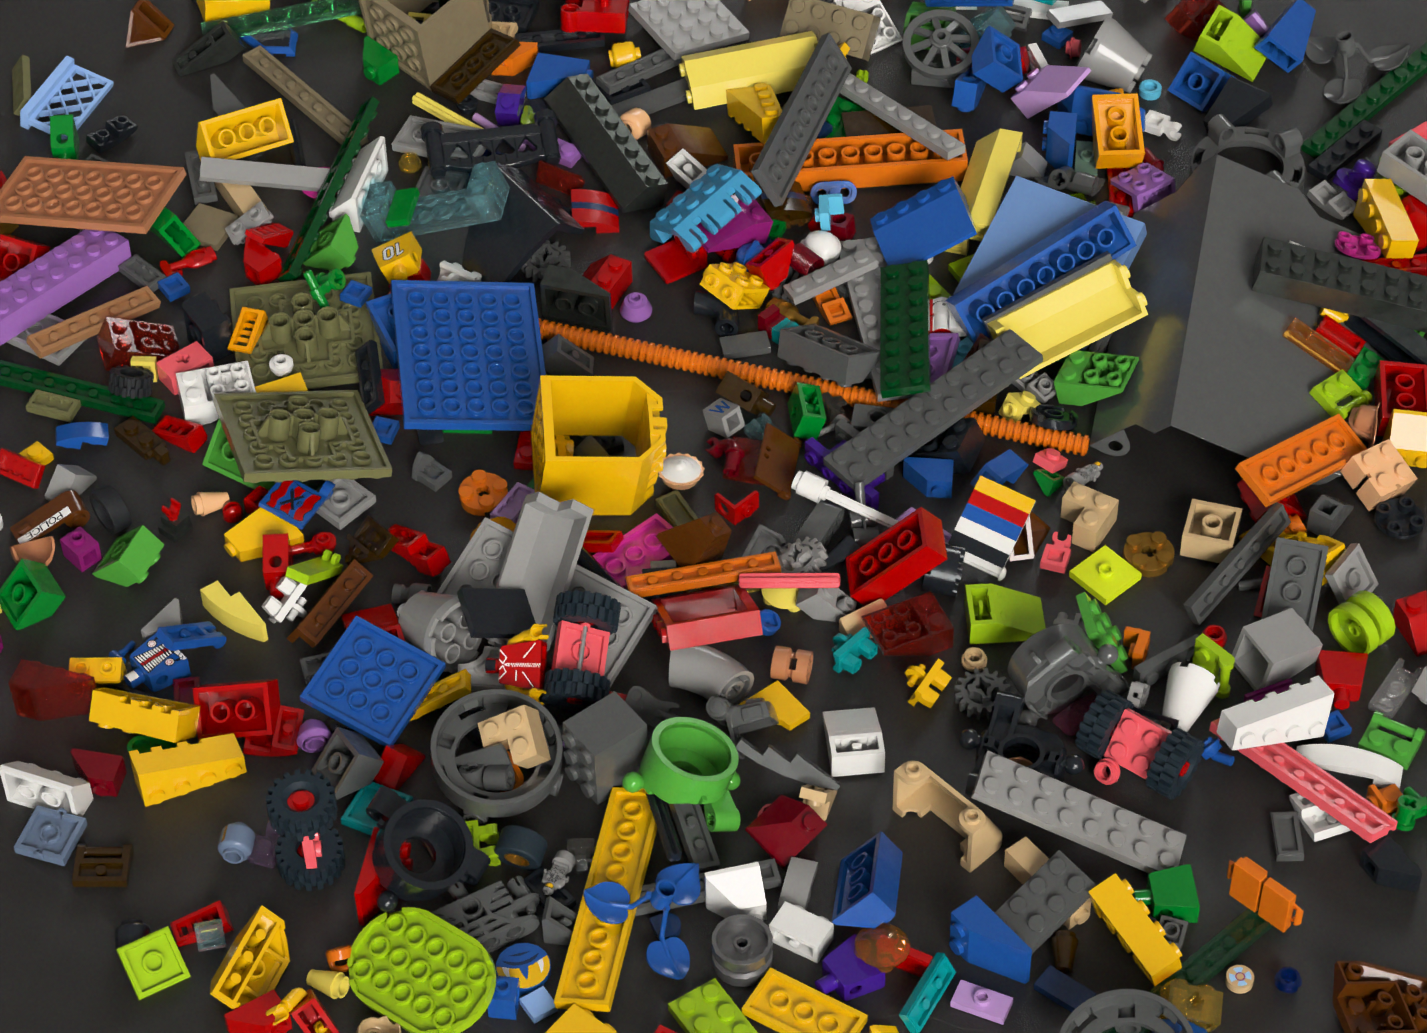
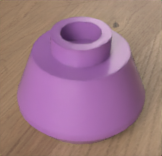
[620,292,652,323]
[296,719,332,753]

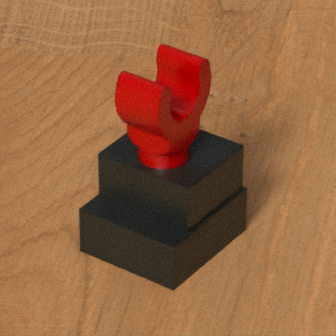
[158,498,193,543]

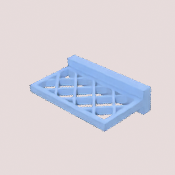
[20,55,114,140]

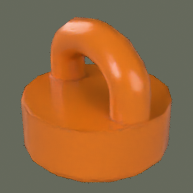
[325,945,352,972]

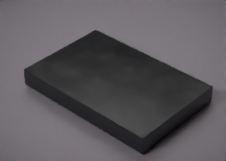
[457,588,536,639]

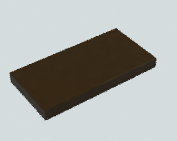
[430,28,521,104]
[841,105,937,137]

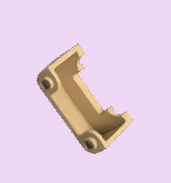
[892,760,1002,873]

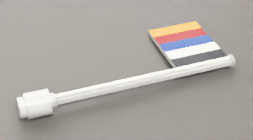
[791,470,1036,581]

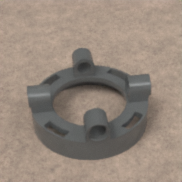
[1189,114,1305,192]
[429,689,563,826]
[1059,989,1193,1033]

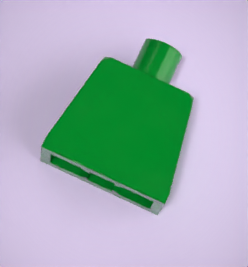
[50,114,79,160]
[1133,864,1200,923]

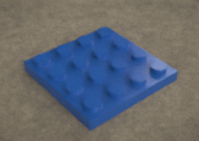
[300,616,446,747]

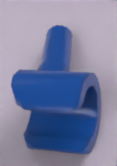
[109,640,136,664]

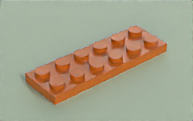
[1235,414,1368,507]

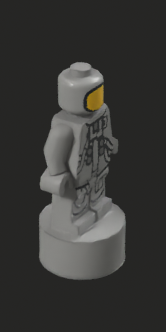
[1063,461,1103,490]
[542,850,576,895]

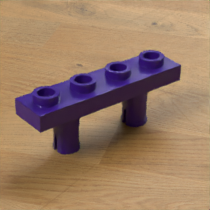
[805,437,885,511]

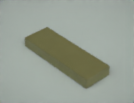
[12,54,31,116]

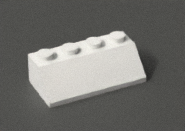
[329,136,389,233]

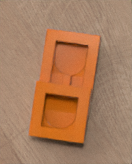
[812,287,852,326]

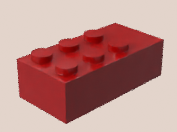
[845,507,948,606]

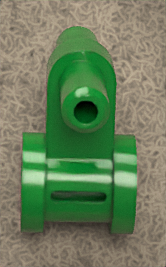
[303,268,346,308]
[1391,786,1427,831]

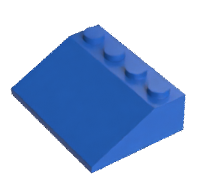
[870,176,977,266]

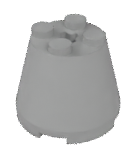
[1077,17,1153,94]
[397,590,482,673]

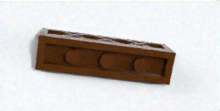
[286,559,374,648]

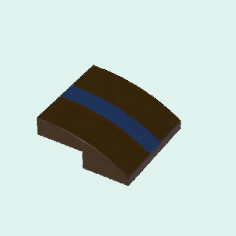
[755,181,812,221]

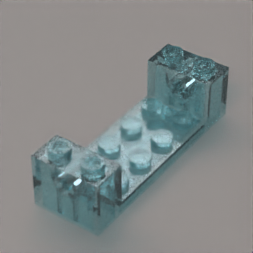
[360,161,510,243]

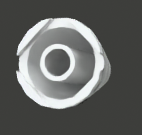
[1160,662,1220,732]

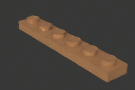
[27,286,161,359]

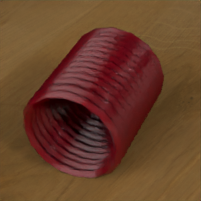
[790,243,824,276]

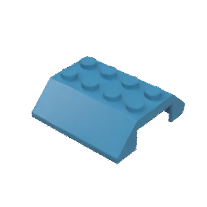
[650,164,762,253]

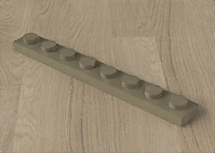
[242,45,368,146]

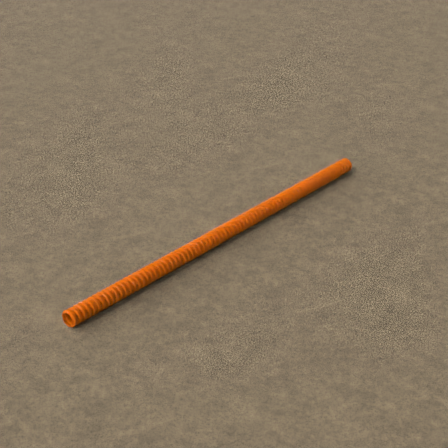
[538,318,1090,456]

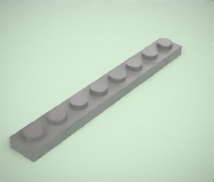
[840,73,966,160]

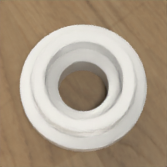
[269,354,294,377]

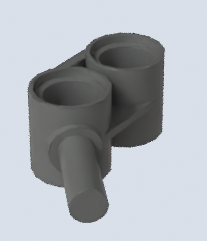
[848,481,879,547]

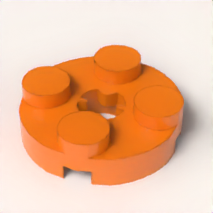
[458,470,508,516]

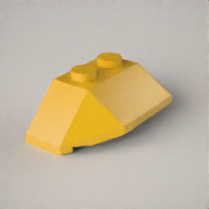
[210,905,290,1010]

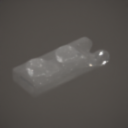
[1368,658,1423,719]

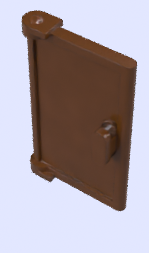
[754,423,802,500]

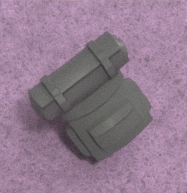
[706,695,779,760]

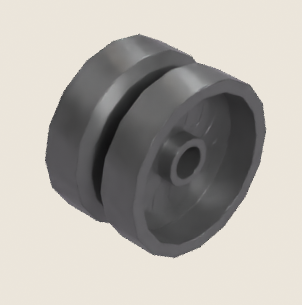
[712,914,773,987]

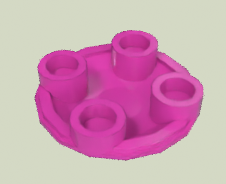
[1334,231,1381,260]

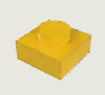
[19,441,54,465]

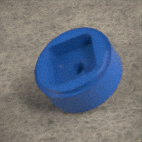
[760,609,781,636]

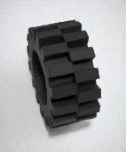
[108,365,154,398]

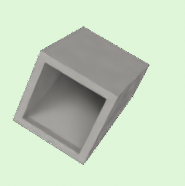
[1232,608,1323,691]

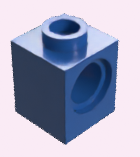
[488,976,521,1020]

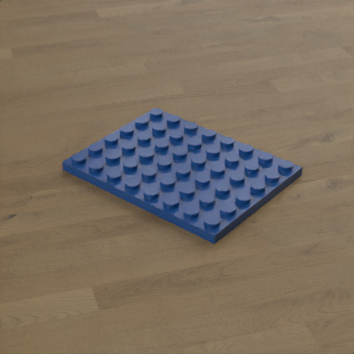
[390,280,546,431]

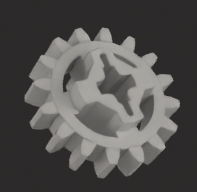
[778,537,828,573]

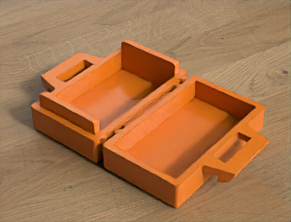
[1227,857,1304,933]

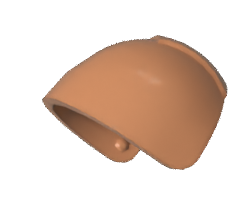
[9,536,55,566]

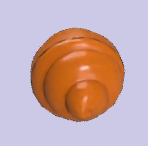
[1284,514,1307,534]

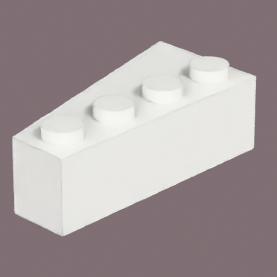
[1217,675,1335,750]

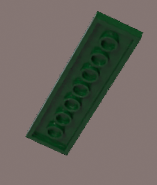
[880,260,931,399]

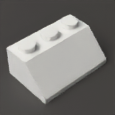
[0,761,94,817]

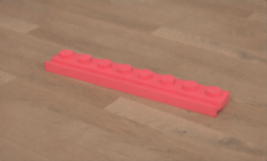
[1209,718,1398,843]

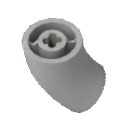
[669,645,754,706]

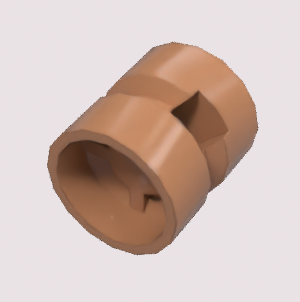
[770,645,813,685]

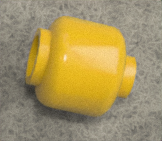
[608,41,641,69]

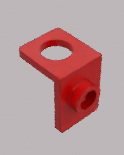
[715,490,759,525]

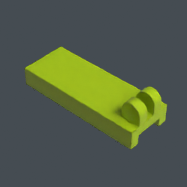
[285,549,343,585]

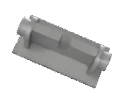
[225,201,274,245]

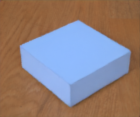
[519,986,558,1024]

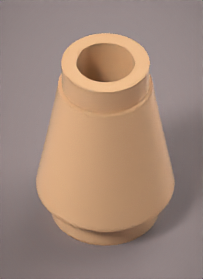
[191,492,230,516]

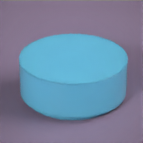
[1139,79,1162,100]

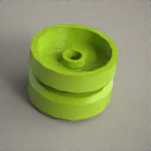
[1328,590,1396,654]

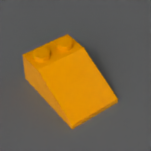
[1091,93,1145,169]

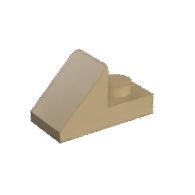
[799,784,837,821]

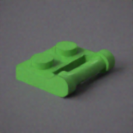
[1358,710,1426,770]

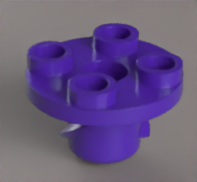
[1332,159,1377,201]

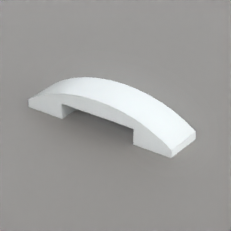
[1296,744,1403,789]

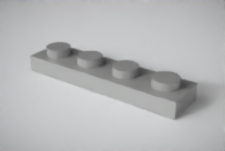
[783,248,879,305]

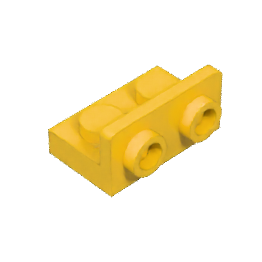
[68,657,127,684]

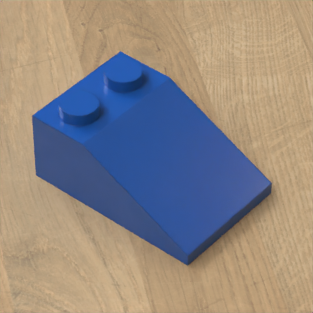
[366,294,398,369]
[949,895,1032,984]

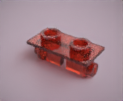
[536,160,585,195]

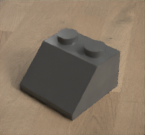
[312,727,384,800]

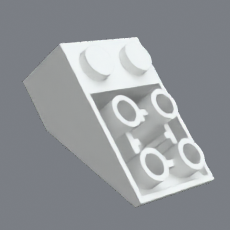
[832,0,903,55]
[176,361,256,425]
[822,707,885,777]

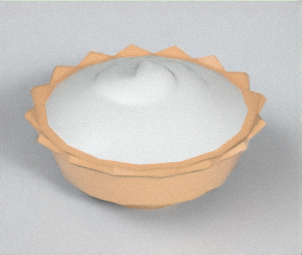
[659,452,705,490]

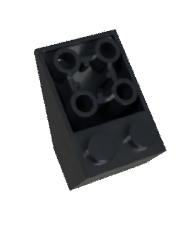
[902,417,986,474]

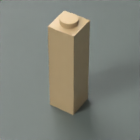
[215,182,270,224]
[1004,837,1091,929]

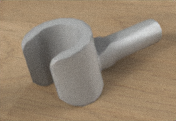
[818,414,850,437]

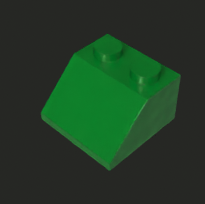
[0,559,66,630]

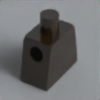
[715,371,776,417]

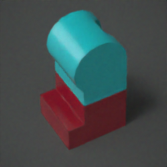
[758,304,799,345]

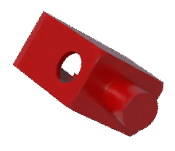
[263,533,293,598]
[1315,650,1368,710]

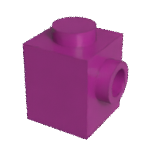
[60,527,102,572]

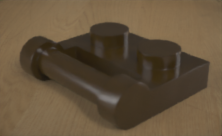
[72,844,134,887]

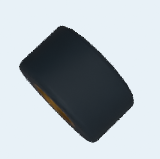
[494,825,548,871]

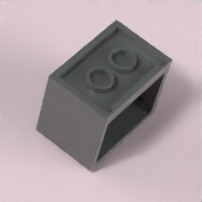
[562,691,648,805]

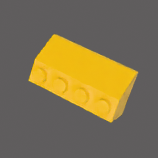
[196,98,294,161]

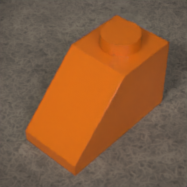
[491,42,538,76]

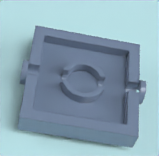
[14,805,88,866]

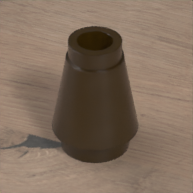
[1051,930,1079,974]

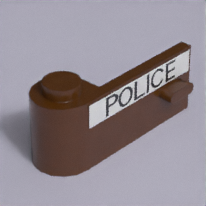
[10,490,90,544]

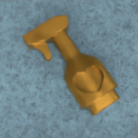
[765,297,819,326]

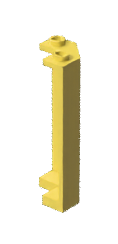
[679,31,818,110]
[945,128,1023,255]
[987,260,1148,379]

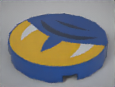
[496,943,551,994]

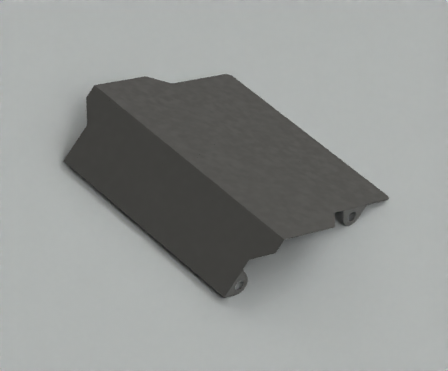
[1089,154,1391,485]

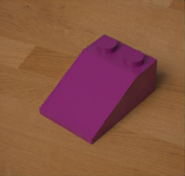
[697,195,773,253]

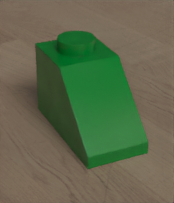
[363,36,399,86]

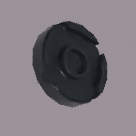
[1029,404,1078,430]

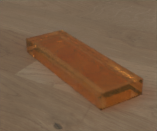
[1282,317,1355,373]

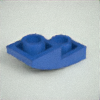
[55,422,109,449]

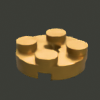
[1123,531,1174,577]

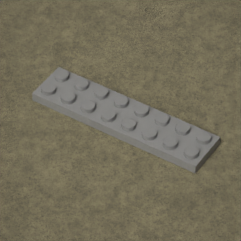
[971,751,1187,874]

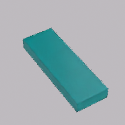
[899,952,956,1033]

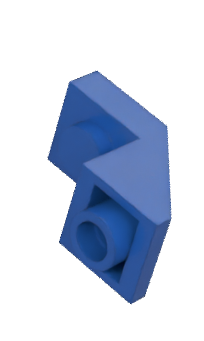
[970,449,1029,488]

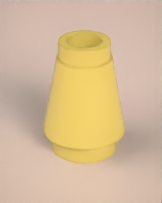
[306,969,350,999]

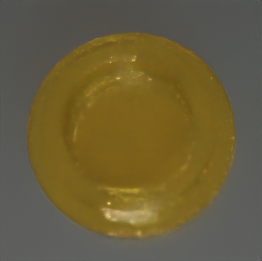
[399,153,422,174]

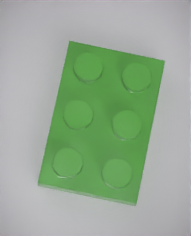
[1076,592,1128,674]

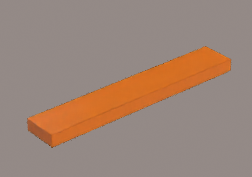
[625,551,781,598]

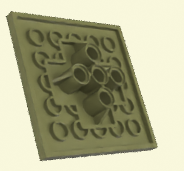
[229,272,383,389]
[213,390,392,483]

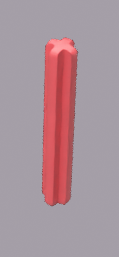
[739,573,841,589]

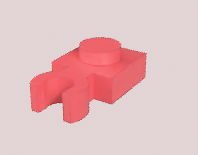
[1040,531,1071,574]

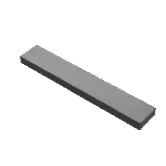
[199,157,338,193]

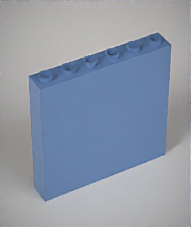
[954,176,1147,351]

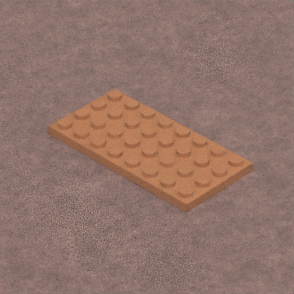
[0,156,187,234]

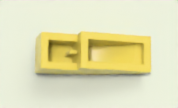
[200,580,268,642]

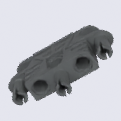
[431,876,540,953]

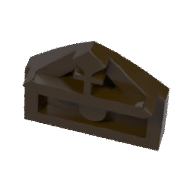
[345,515,399,565]

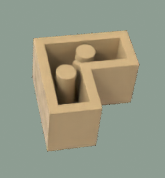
[1061,481,1119,553]
[478,705,551,769]

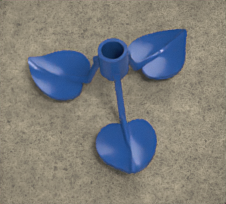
[583,863,701,980]

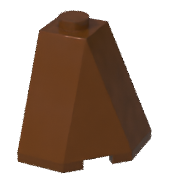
[656,512,732,567]

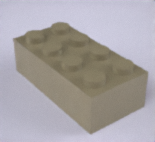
[779,0,881,61]

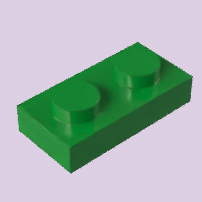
[1346,346,1384,390]

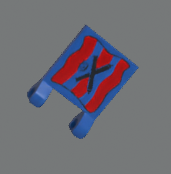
[258,480,335,530]

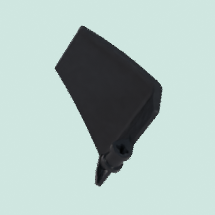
[462,163,585,282]

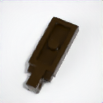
[114,416,171,466]

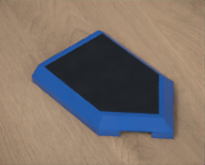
[236,11,298,57]

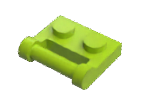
[1309,369,1373,420]
[1192,633,1235,699]

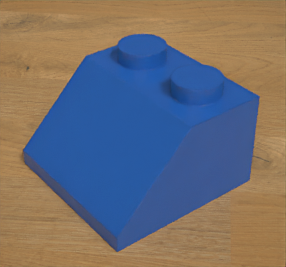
[971,26,1023,93]
[1168,52,1236,112]
[1042,111,1077,169]

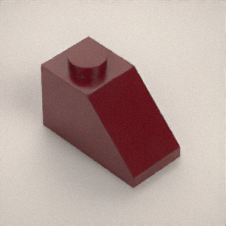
[71,748,127,797]

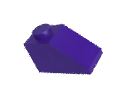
[495,84,526,126]

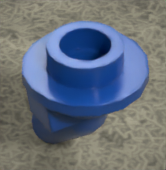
[1201,736,1235,766]

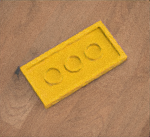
[742,967,868,1033]

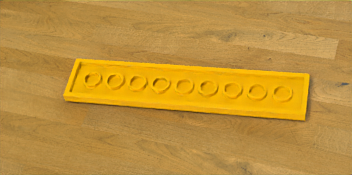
[554,787,657,1012]

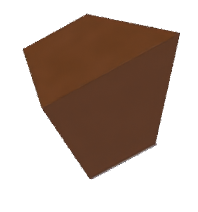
[125,0,175,48]
[1008,511,1051,561]

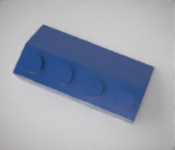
[832,831,903,928]

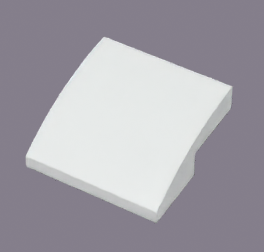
[1289,793,1351,842]

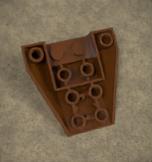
[1333,961,1427,1033]

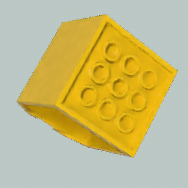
[531,375,667,515]

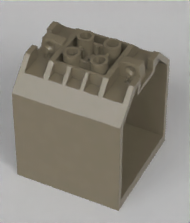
[359,0,492,91]

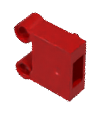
[561,0,630,34]

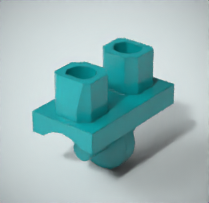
[831,626,878,674]

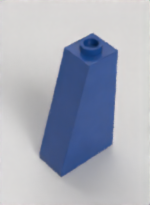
[1254,0,1316,73]

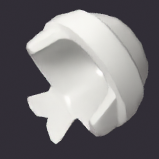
[800,230,841,265]

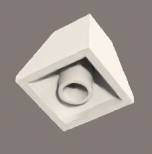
[704,862,767,921]

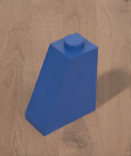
[526,53,593,99]

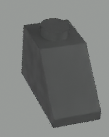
[542,334,594,376]

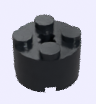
[921,544,966,597]

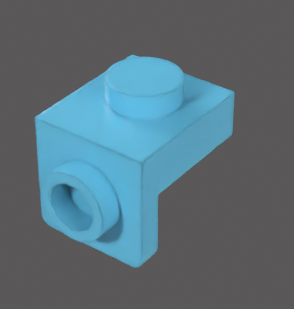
[815,193,844,231]

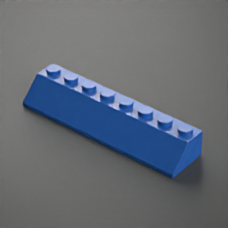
[945,201,1137,346]

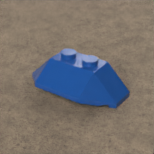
[1058,85,1146,136]

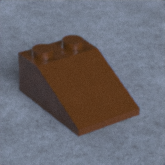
[647,123,728,178]

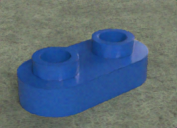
[810,181,857,205]

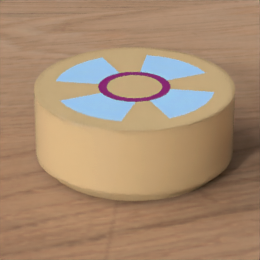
[1225,965,1254,994]

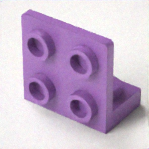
[1110,163,1176,213]

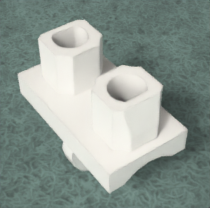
[437,260,482,282]
[261,576,307,623]

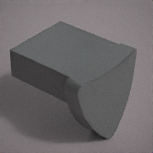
[412,451,452,492]

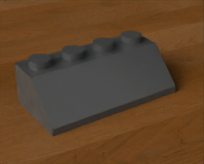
[777,323,880,387]

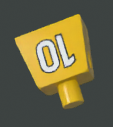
[371,231,422,284]

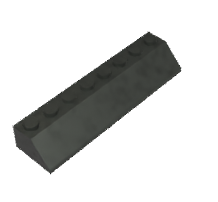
[544,74,668,213]

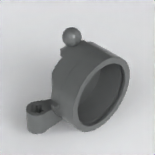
[1008,624,1130,726]

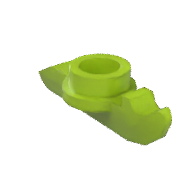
[520,105,535,125]

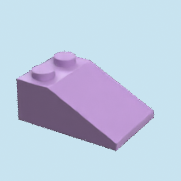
[1011,65,1091,119]

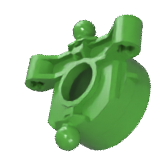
[622,717,741,832]

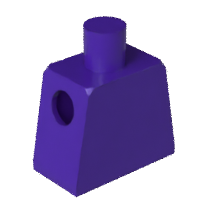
[815,934,886,1001]

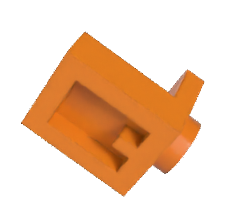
[1123,626,1151,669]
[1365,784,1403,816]

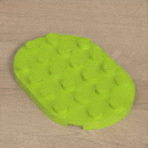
[347,907,496,1033]

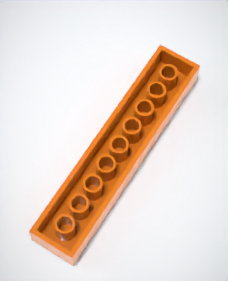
[733,129,968,192]

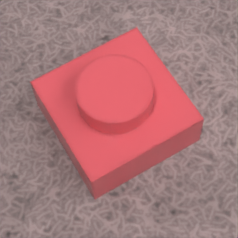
[1033,448,1068,474]

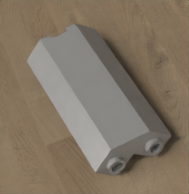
[485,492,594,652]

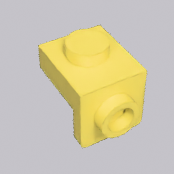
[999,391,1041,422]

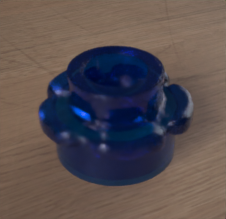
[1274,967,1302,994]

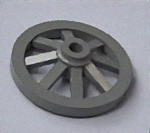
[903,9,979,79]

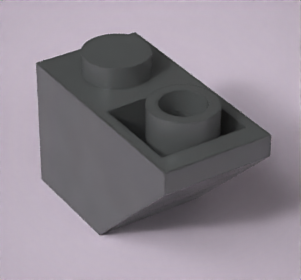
[1306,494,1354,537]

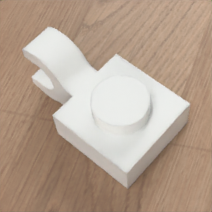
[1145,110,1182,141]

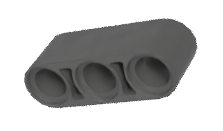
[792,500,845,548]

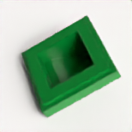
[1033,468,1065,497]

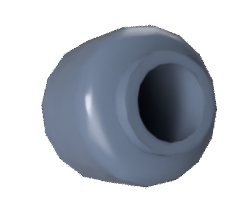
[218,822,256,864]

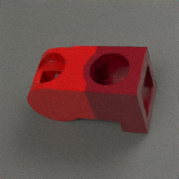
[808,213,856,241]

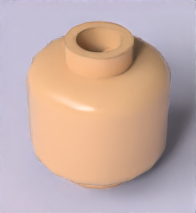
[620,108,651,140]

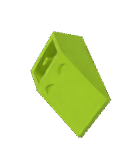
[1193,5,1267,82]
[964,583,1046,644]

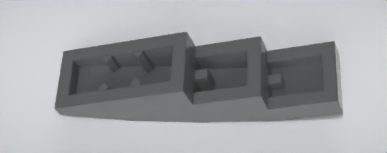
[735,736,840,790]

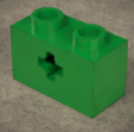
[787,382,826,440]

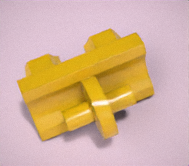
[905,658,952,708]

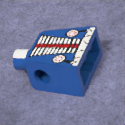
[124,632,191,692]

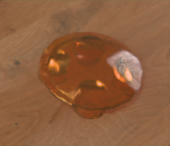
[854,923,910,973]

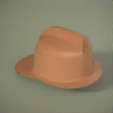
[1348,402,1380,449]

